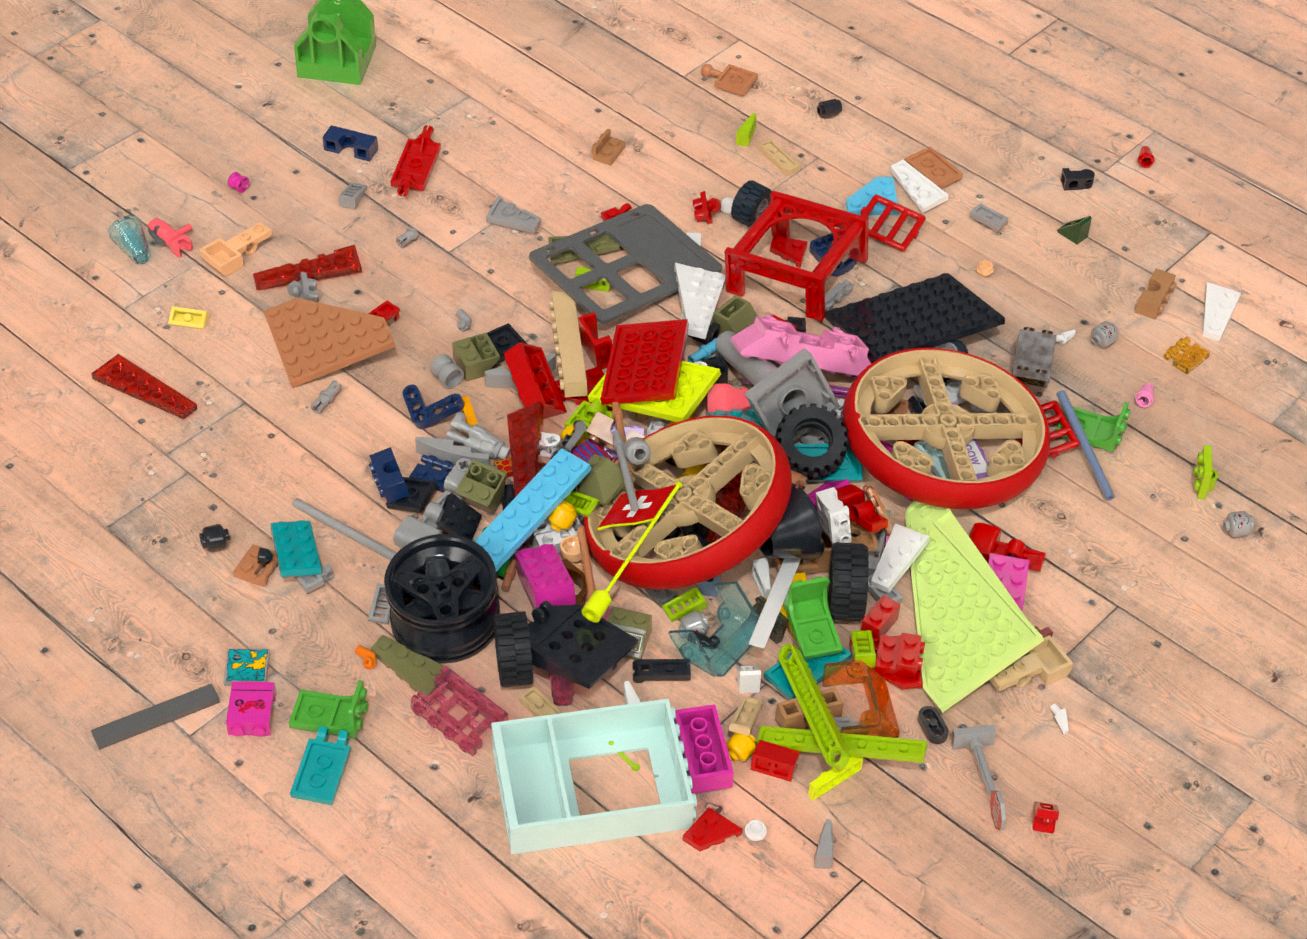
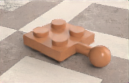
[701,64,758,96]

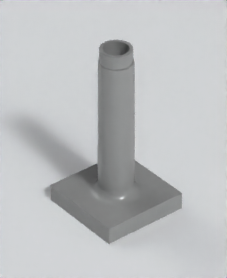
[715,331,840,442]

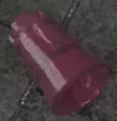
[549,672,574,706]

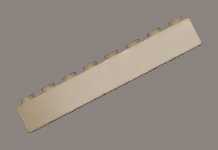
[549,291,587,397]

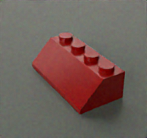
[504,342,567,420]

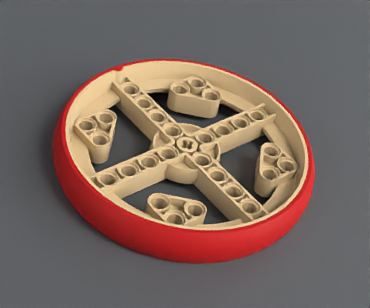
[843,348,1050,509]
[584,415,792,590]

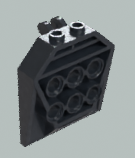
[528,601,639,689]

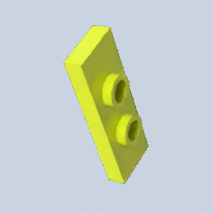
[808,756,863,801]

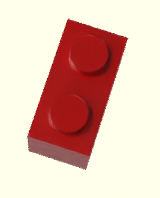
[860,595,901,638]

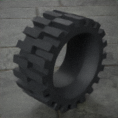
[493,611,533,687]

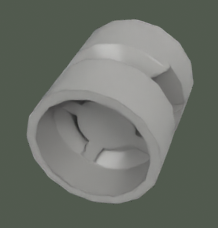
[430,354,464,389]

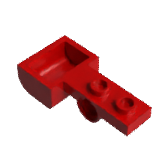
[816,484,888,532]
[969,523,1046,572]

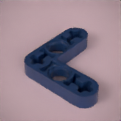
[402,384,465,429]

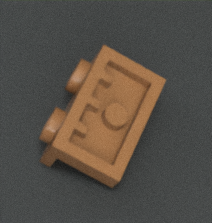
[591,129,626,166]

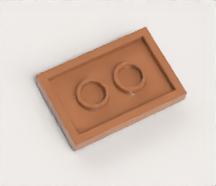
[904,147,963,188]

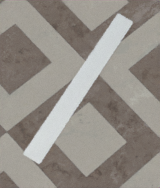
[749,558,801,648]

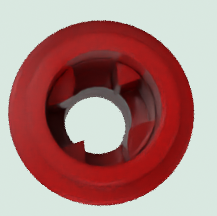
[1138,146,1155,168]

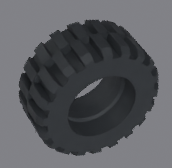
[775,403,849,480]
[828,542,869,621]

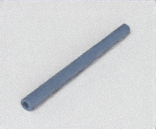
[1056,390,1115,501]

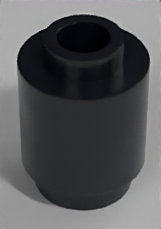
[817,99,842,118]

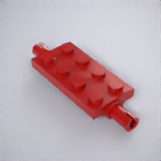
[390,125,441,197]

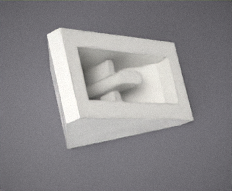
[736,665,761,693]

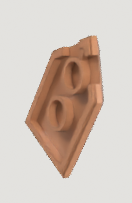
[863,485,893,535]

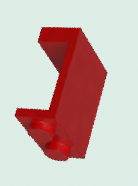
[578,312,612,370]

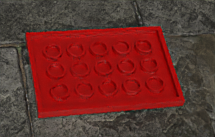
[600,319,689,405]

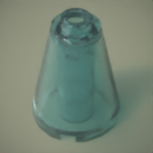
[108,215,151,264]

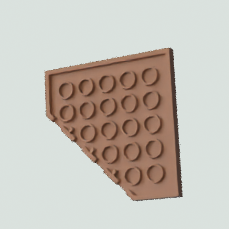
[264,298,396,388]

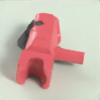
[147,218,192,258]

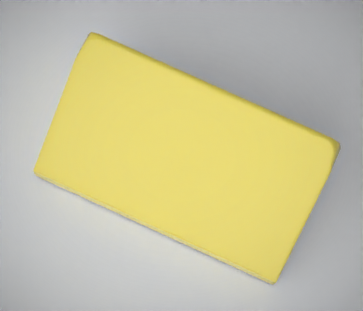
[168,306,210,329]

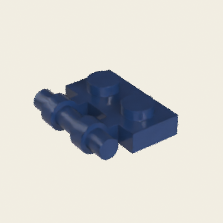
[409,454,455,493]

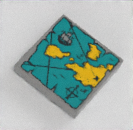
[223,649,270,686]

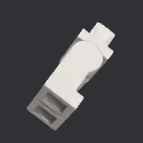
[816,487,852,543]
[529,517,580,553]

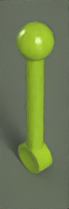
[608,741,640,771]

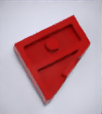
[770,235,808,268]
[682,807,743,852]

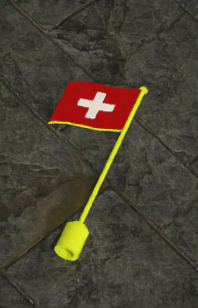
[582,482,682,622]

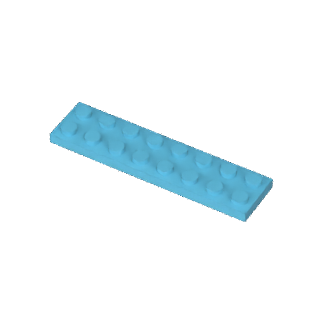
[474,448,592,572]

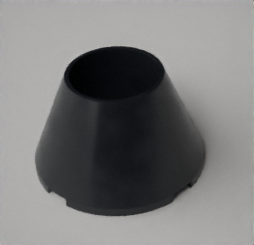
[759,483,825,559]

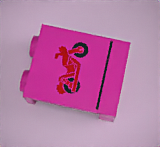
[226,682,276,737]

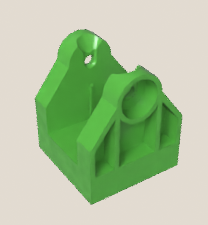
[294,0,376,85]

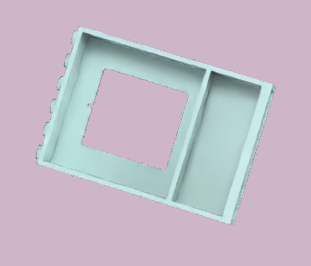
[491,699,697,854]

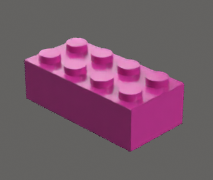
[514,544,576,608]
[988,553,1030,612]
[674,704,734,794]

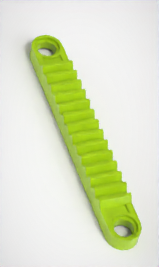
[778,644,850,770]

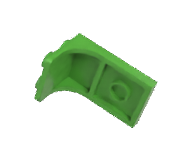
[1056,402,1131,452]
[783,577,843,660]
[289,680,369,738]

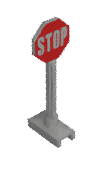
[951,725,1006,831]

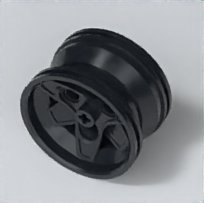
[384,534,500,664]

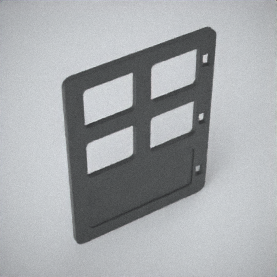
[529,204,722,324]

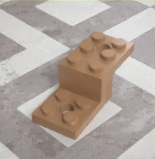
[774,520,879,574]

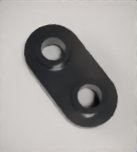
[918,706,949,744]

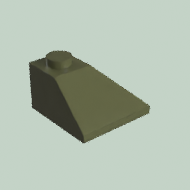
[578,454,625,506]

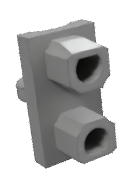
[287,272,318,302]

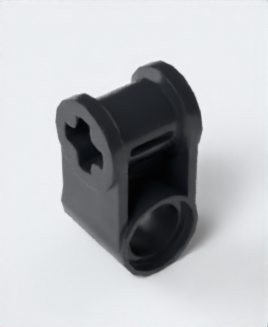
[701,353,729,384]

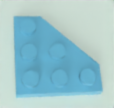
[846,176,899,215]

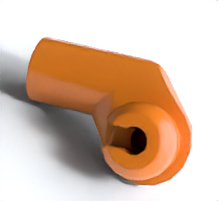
[355,645,377,670]

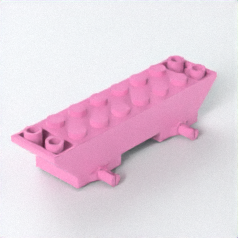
[731,314,871,377]

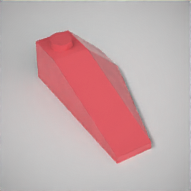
[705,384,751,416]

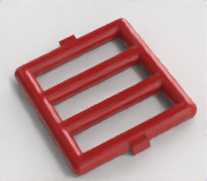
[860,194,926,252]
[1014,400,1080,458]

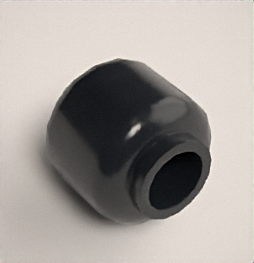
[199,524,230,552]

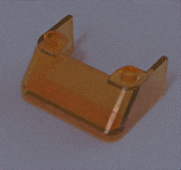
[822,660,900,738]

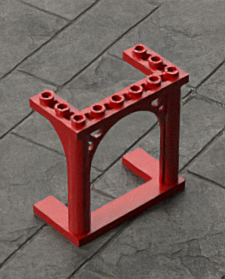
[724,190,869,322]

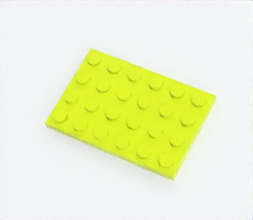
[588,361,721,422]

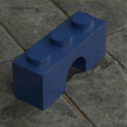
[323,125,378,162]
[369,447,409,504]

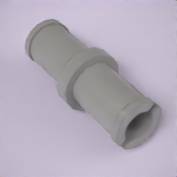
[310,380,342,414]

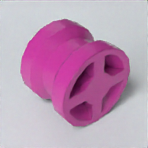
[228,172,249,193]

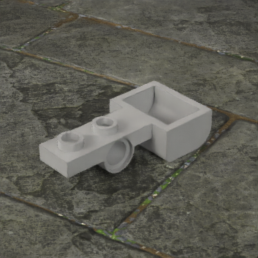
[393,490,462,548]

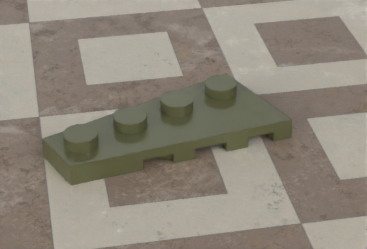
[548,235,619,265]
[371,635,451,702]

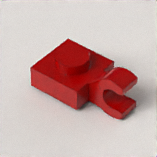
[601,203,632,221]

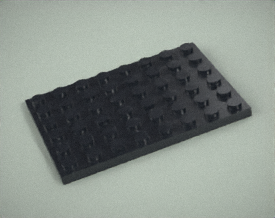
[825,273,1005,362]

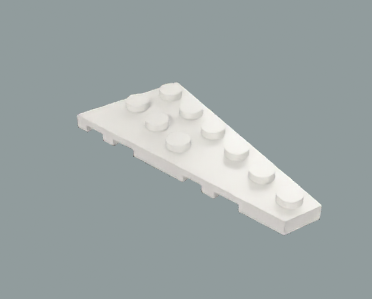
[674,263,726,339]

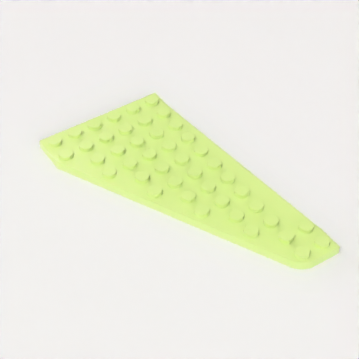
[905,501,1044,713]

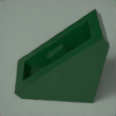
[1057,216,1092,244]

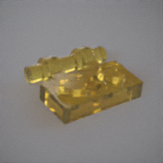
[1163,337,1210,374]

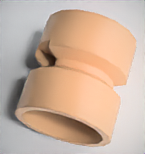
[560,536,584,571]

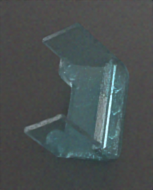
[668,581,759,677]

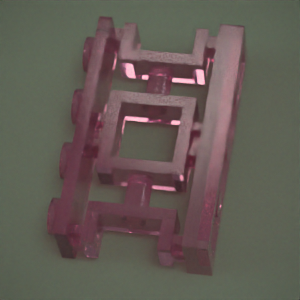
[411,666,508,756]

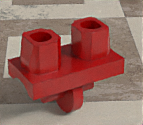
[693,191,721,225]

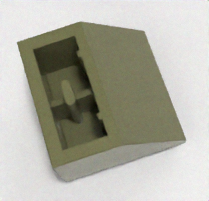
[713,295,758,334]
[452,332,500,382]
[455,459,507,515]

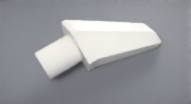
[1054,330,1076,345]
[1050,703,1069,736]

